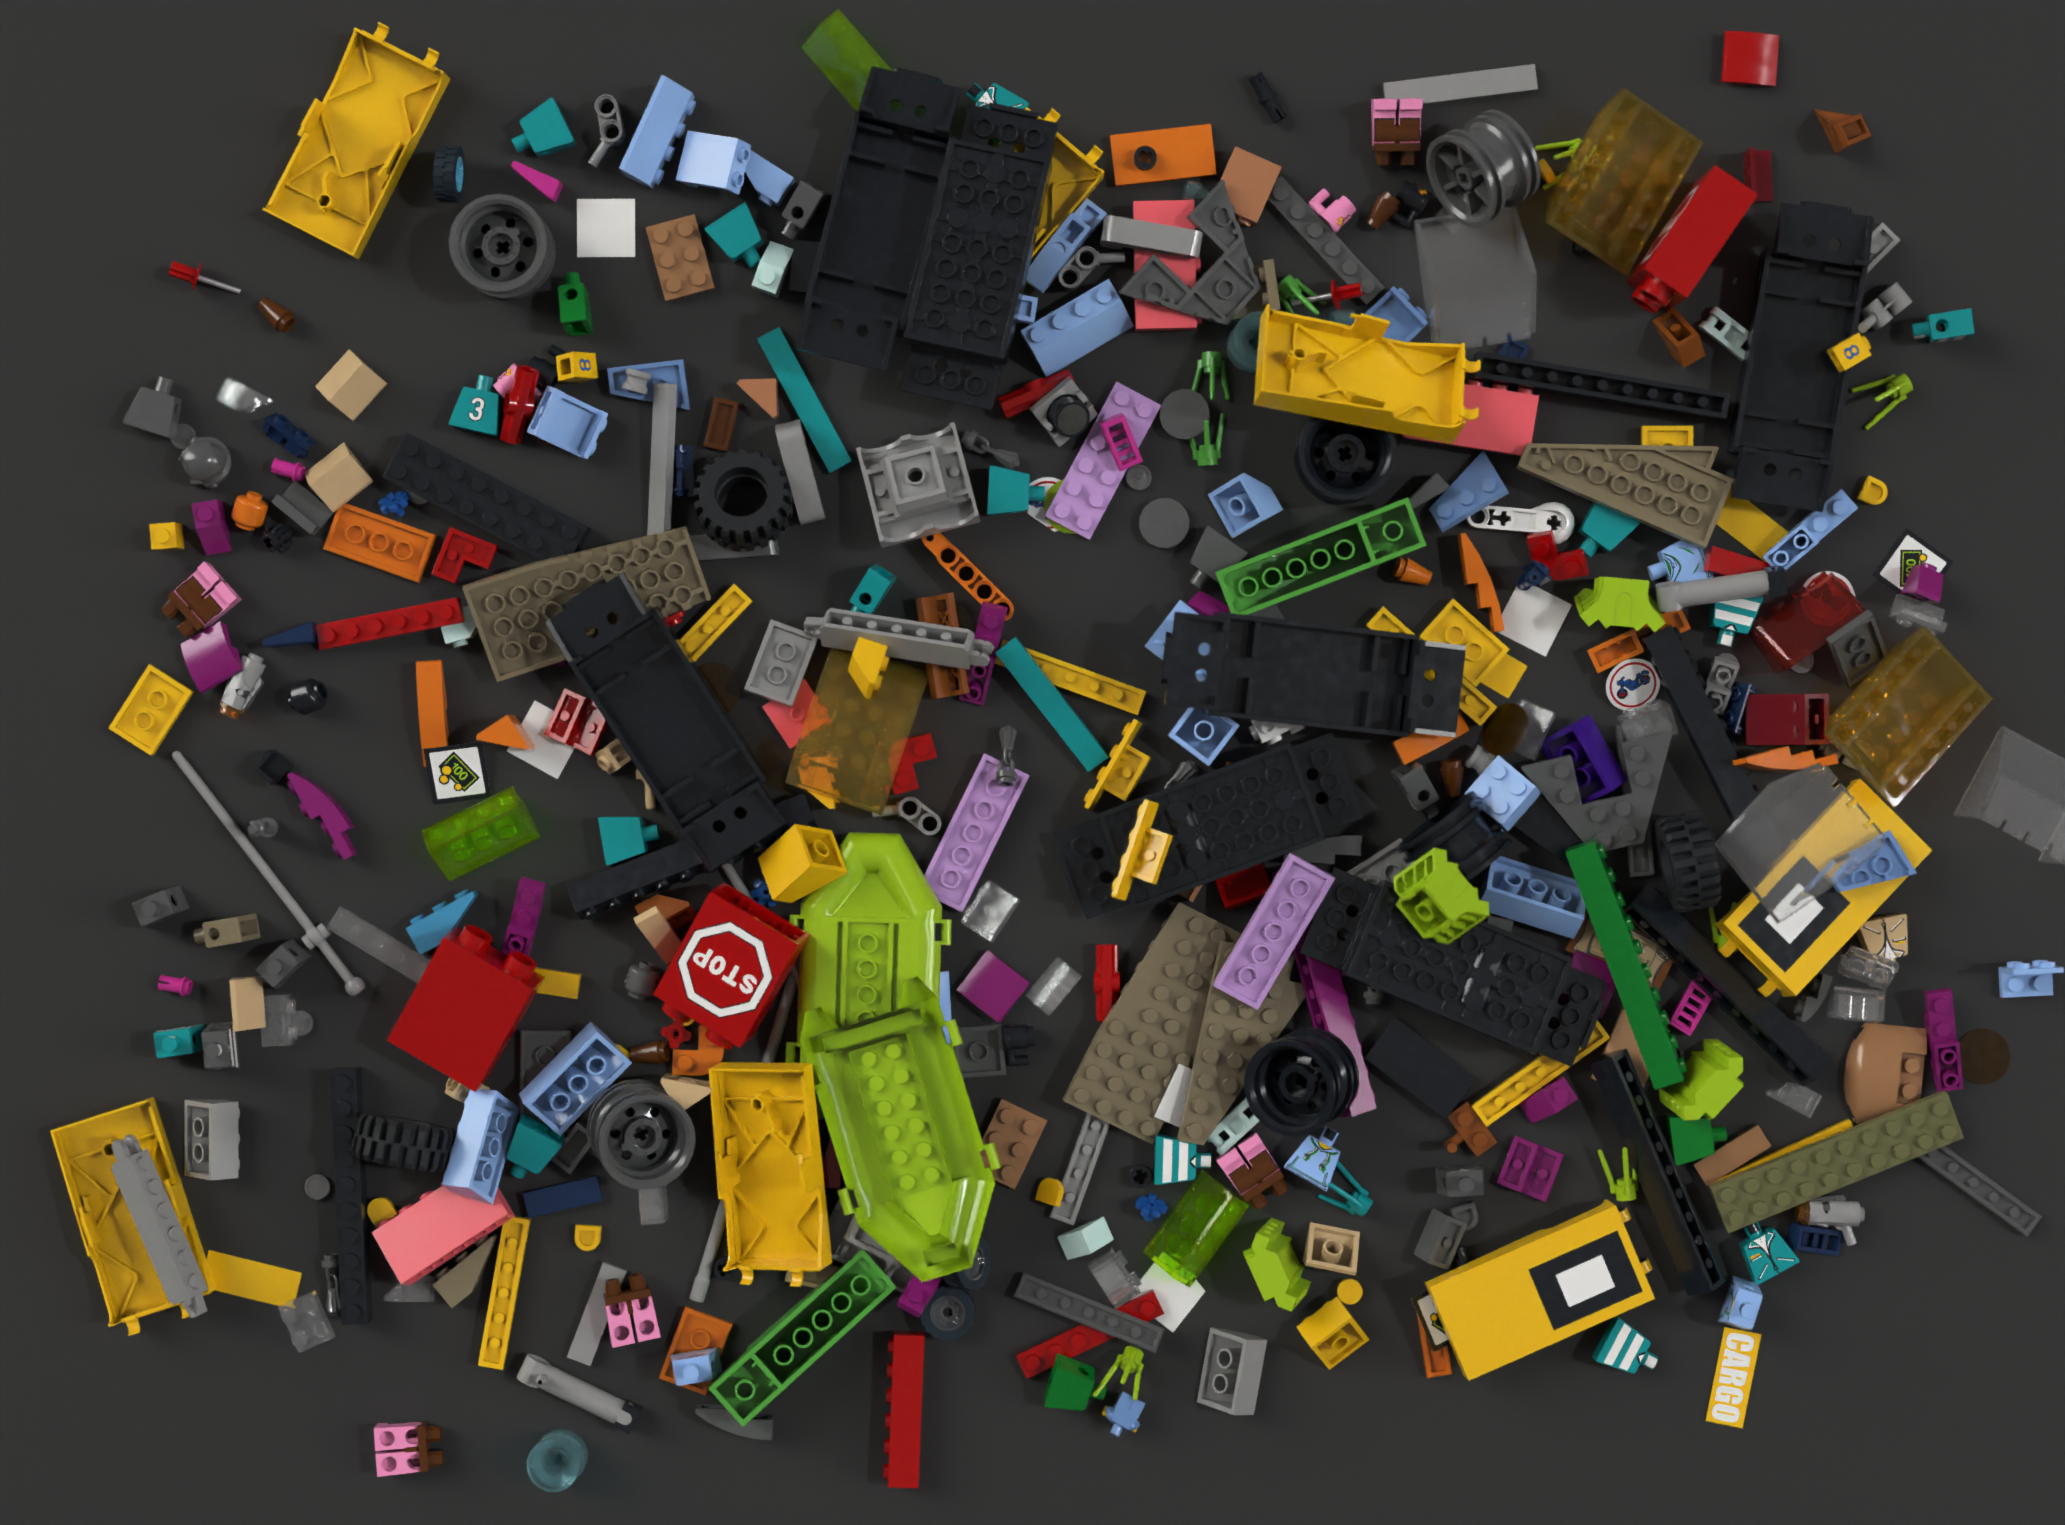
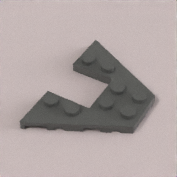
[1118,179,1261,326]
[1520,731,1672,851]

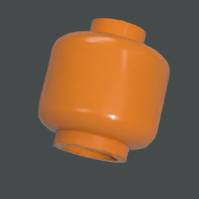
[231,491,268,531]

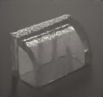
[1026,956,1082,1016]
[1827,986,1886,1023]

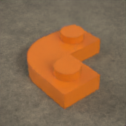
[672,1024,725,1076]

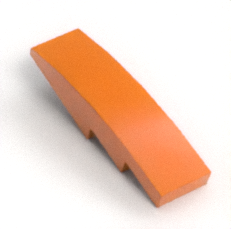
[1457,533,1505,633]
[1587,609,1691,673]
[416,660,449,767]
[1733,746,1839,772]

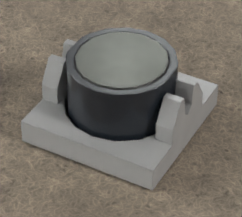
[1029,376,1098,447]

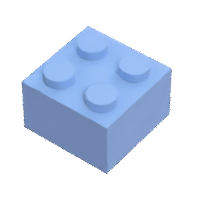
[1167,708,1240,766]
[1465,755,1542,831]

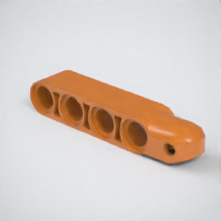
[921,533,1014,621]

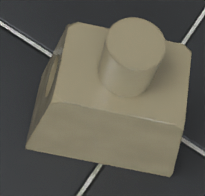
[194,913,261,948]

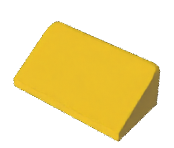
[535,967,581,999]

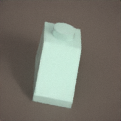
[752,241,793,298]
[441,606,478,648]

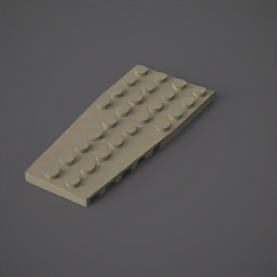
[462,527,711,682]
[1062,901,1242,1145]

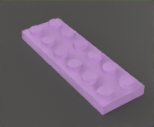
[1045,381,1161,540]
[924,753,1030,912]
[1213,852,1335,1010]

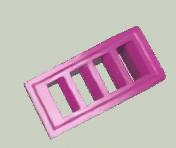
[511,161,563,203]
[1098,413,1143,471]
[1668,980,1711,1036]

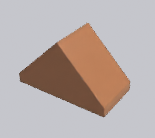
[736,378,779,420]

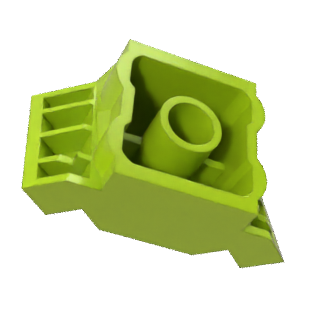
[1573,577,1665,633]
[1394,848,1489,945]
[1659,1039,1743,1121]
[1242,1218,1311,1312]

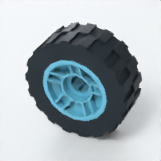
[433,145,466,203]

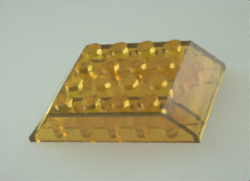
[1545,88,1704,276]
[1824,626,1993,807]
[785,648,928,815]

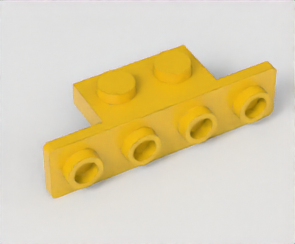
[1084,719,1151,811]
[1111,799,1173,901]

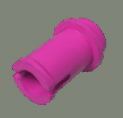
[271,458,306,482]
[158,975,193,997]

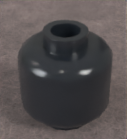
[288,678,328,715]

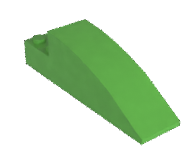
[1215,498,1427,615]
[708,1249,896,1427]

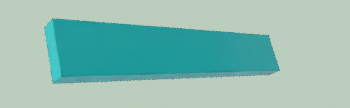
[757,327,852,473]
[995,636,1109,772]

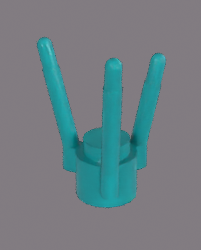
[1318,1161,1373,1217]

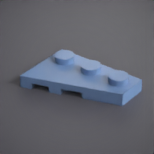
[607,359,690,410]
[1429,450,1509,532]
[1824,830,1917,893]

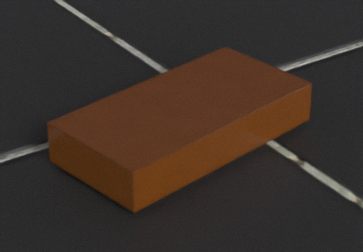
[703,397,740,452]

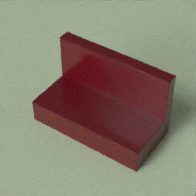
[1743,147,1773,203]

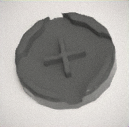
[1160,389,1211,440]
[1139,498,1189,548]

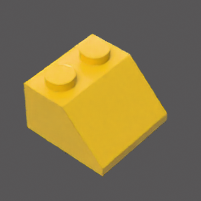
[1297,1296,1370,1370]

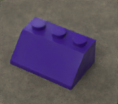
[1538,714,1627,803]

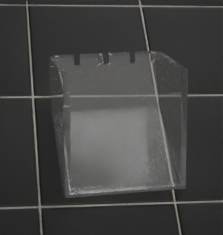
[1414,206,1537,349]
[1953,726,2065,866]
[1714,763,1885,924]

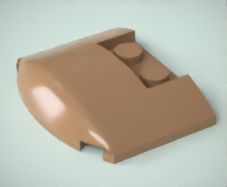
[1844,1022,1927,1124]

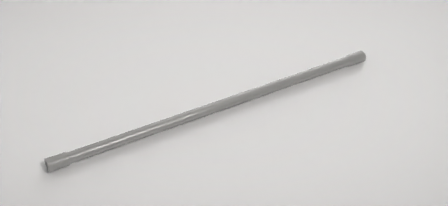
[689,923,804,1303]

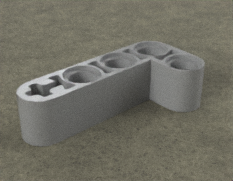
[1100,215,1203,259]
[775,419,826,525]

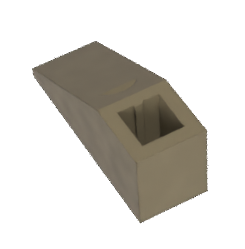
[433,1233,498,1308]

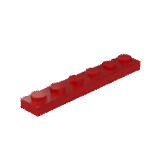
[315,597,465,650]
[1016,1290,1164,1379]

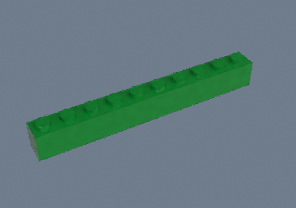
[1565,838,1688,1090]

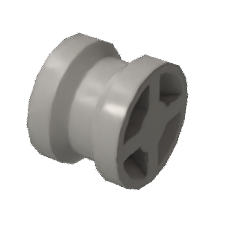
[622,368,652,394]
[1464,744,1495,775]

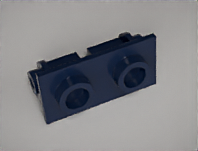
[262,412,317,459]
[672,445,694,497]
[1517,560,1552,591]
[1722,681,1758,736]

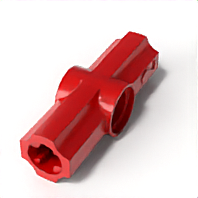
[498,365,539,445]
[998,369,1075,419]
[1094,944,1120,1022]

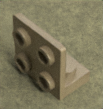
[1232,259,1281,320]

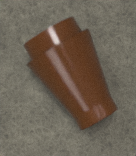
[1366,191,1401,230]
[258,297,296,333]
[1439,758,1464,797]
[630,1039,670,1065]

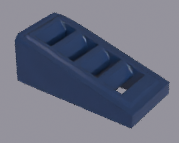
[262,622,318,648]
[1785,1222,1843,1256]

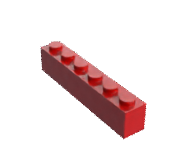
[883,1330,925,1489]

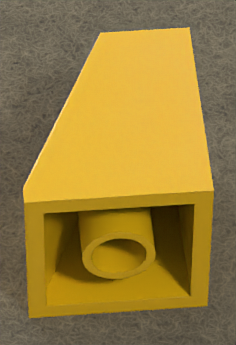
[757,824,848,903]

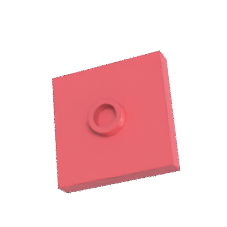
[762,679,833,749]

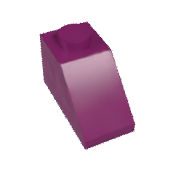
[191,499,232,556]
[1901,562,1943,603]
[1519,1075,1578,1124]

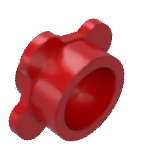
[661,1020,691,1049]

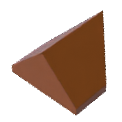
[1814,109,1872,154]

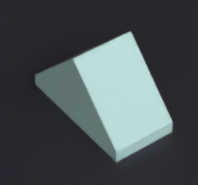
[1057,1216,1114,1260]

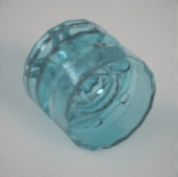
[1226,311,1263,373]
[527,1429,588,1492]

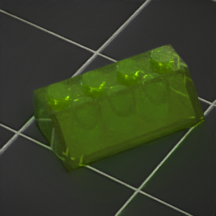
[801,9,895,112]
[422,786,540,882]
[1143,1170,1250,1288]

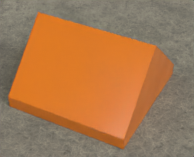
[476,715,535,750]

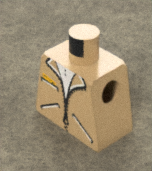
[1856,913,1908,974]

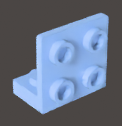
[1998,960,2064,998]

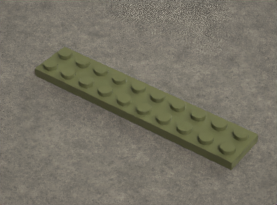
[1708,1090,1964,1233]

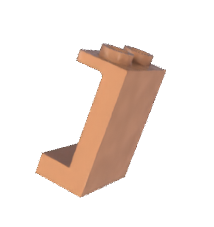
[1221,146,1282,228]

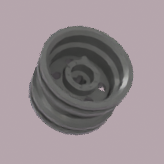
[1426,110,1541,227]
[449,194,556,300]
[586,1079,695,1190]

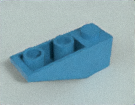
[405,889,479,955]

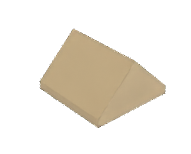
[315,349,387,421]
[304,442,374,512]
[229,976,266,1032]
[660,1073,712,1110]
[1303,1222,1360,1275]

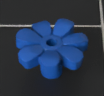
[378,491,410,518]
[751,878,777,907]
[1135,1193,1168,1222]

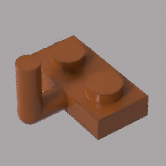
[1444,1100,1497,1157]

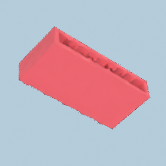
[1133,200,1202,332]
[1401,380,1539,456]
[372,1182,515,1286]

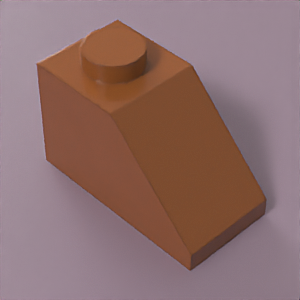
[1652,308,1706,368]
[635,894,697,930]

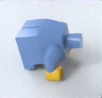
[1101,1391,1145,1437]

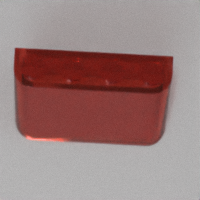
[1748,571,1866,673]

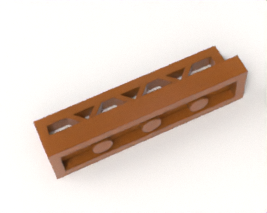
[915,592,969,699]

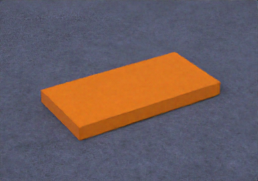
[1110,124,1217,187]
[323,503,437,583]

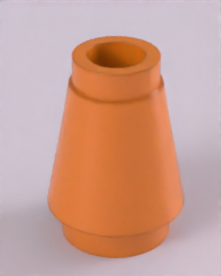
[1392,557,1432,586]

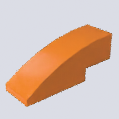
[1391,710,1470,765]

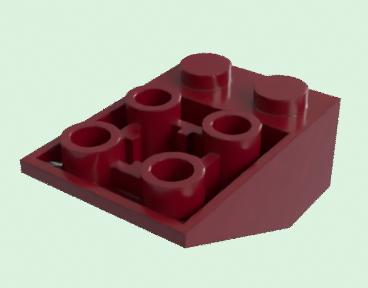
[1745,693,1829,745]

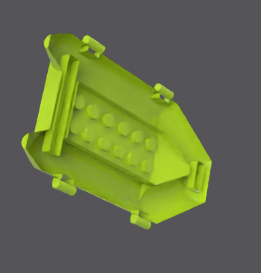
[785,832,952,1120]
[801,976,1001,1282]

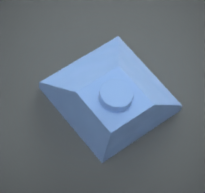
[1207,473,1283,539]

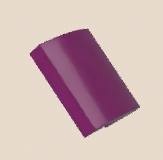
[180,622,243,693]
[1558,949,1616,1018]
[957,950,1030,1023]
[1497,1136,1565,1202]

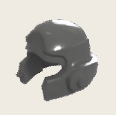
[178,436,232,489]

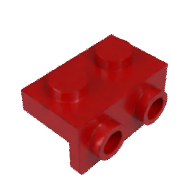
[1215,862,1271,911]

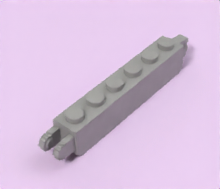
[804,608,994,669]
[111,1134,208,1318]

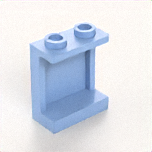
[676,131,751,194]
[527,386,608,460]

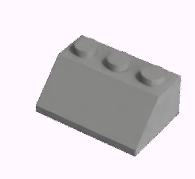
[184,1100,240,1181]
[1197,1327,1267,1415]

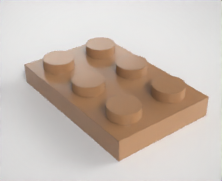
[646,214,715,302]
[981,1098,1047,1189]

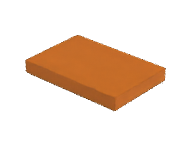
[659,1306,733,1396]

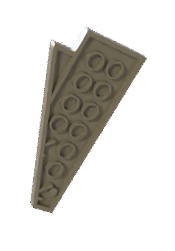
[1516,443,1734,550]
[1177,940,1305,1145]

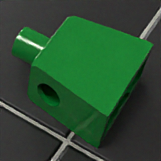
[558,272,594,337]
[1664,1115,1727,1166]
[1044,1353,1107,1411]

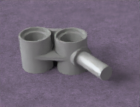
[588,94,625,168]
[1058,246,1125,291]
[1858,282,1912,333]
[872,796,942,835]

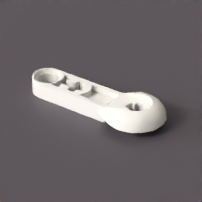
[1466,502,1575,544]

